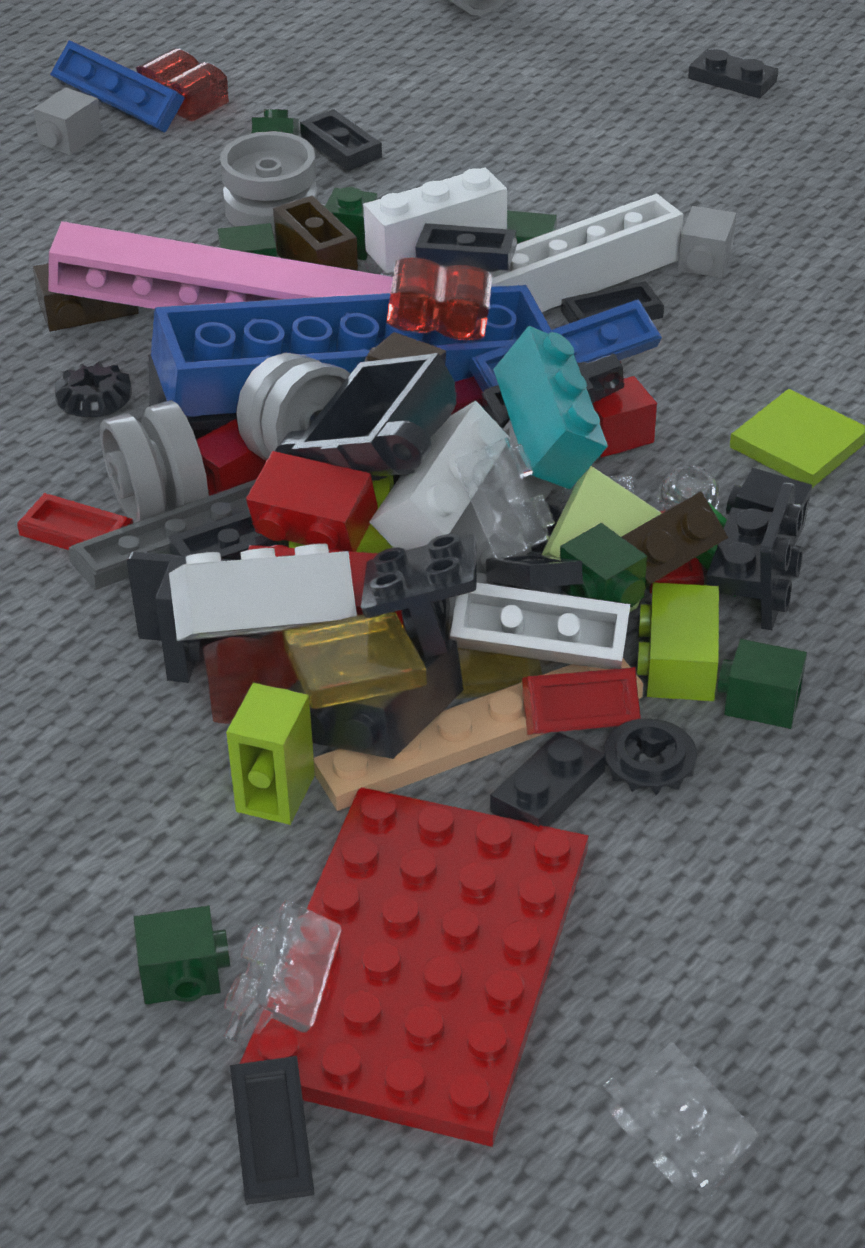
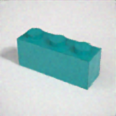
[493,326,608,490]

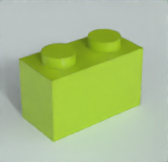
[637,582,719,701]
[226,683,315,825]

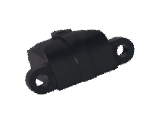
[275,353,457,481]

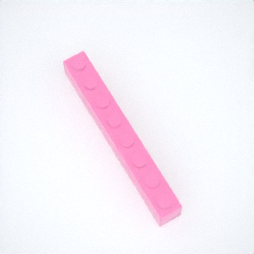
[48,221,429,309]

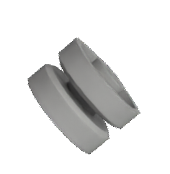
[220,131,318,234]
[236,353,350,461]
[100,400,208,524]

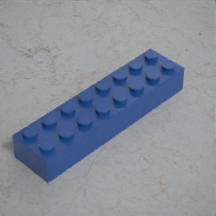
[151,285,551,417]

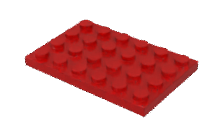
[239,787,589,1147]

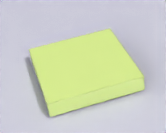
[542,466,662,612]

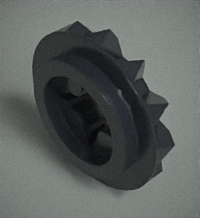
[55,361,132,417]
[604,718,697,795]

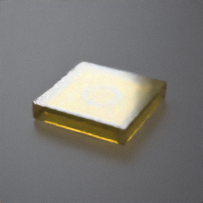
[283,612,427,709]

